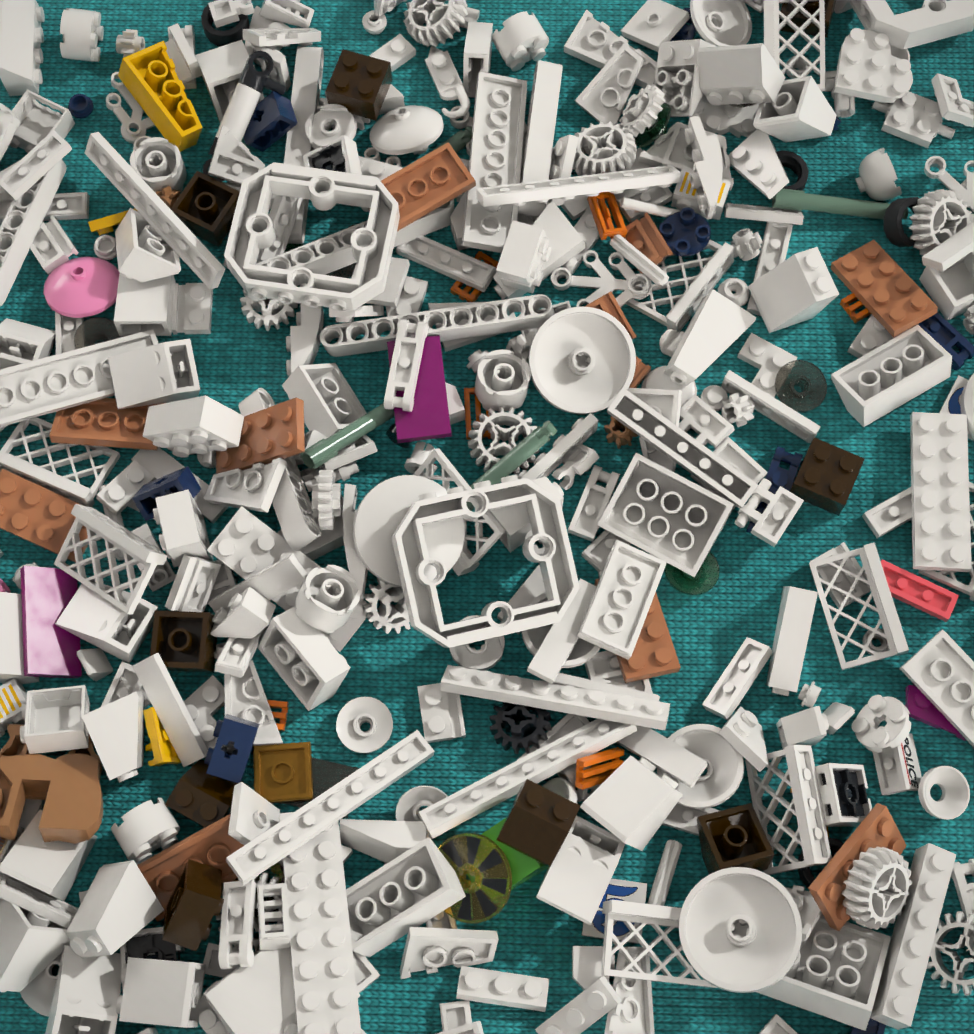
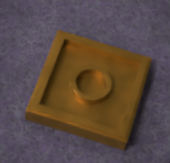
[253,742,313,803]

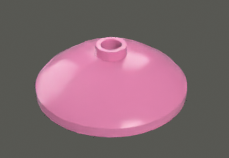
[44,257,120,318]

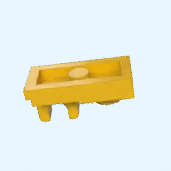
[88,208,137,236]
[143,707,181,766]

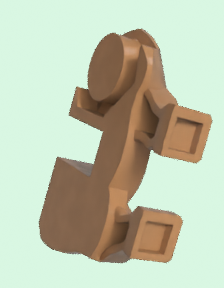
[0,724,103,844]

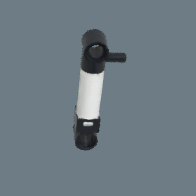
[201,51,286,182]

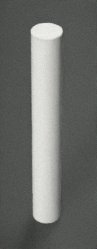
[620,197,681,218]

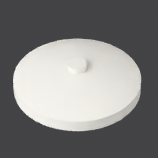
[528,306,636,414]
[353,475,465,587]
[679,867,802,993]

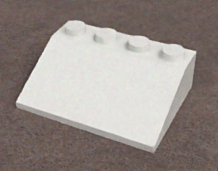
[597,453,735,577]
[756,914,891,1031]
[203,948,360,1034]

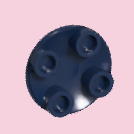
[659,207,711,256]

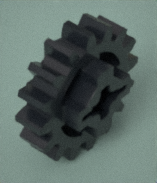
[490,702,552,754]

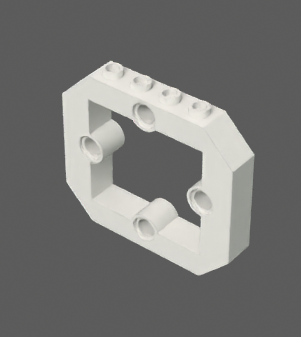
[848,0,974,50]
[224,162,400,312]
[391,475,580,648]

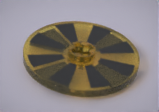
[438,833,512,924]

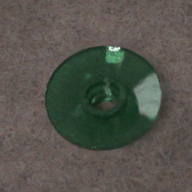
[634,102,671,147]
[664,551,719,595]

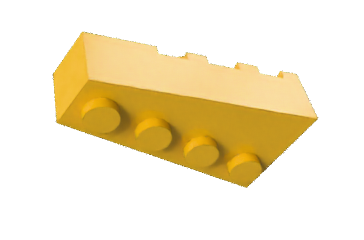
[118,41,203,152]

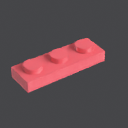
[881,559,959,622]

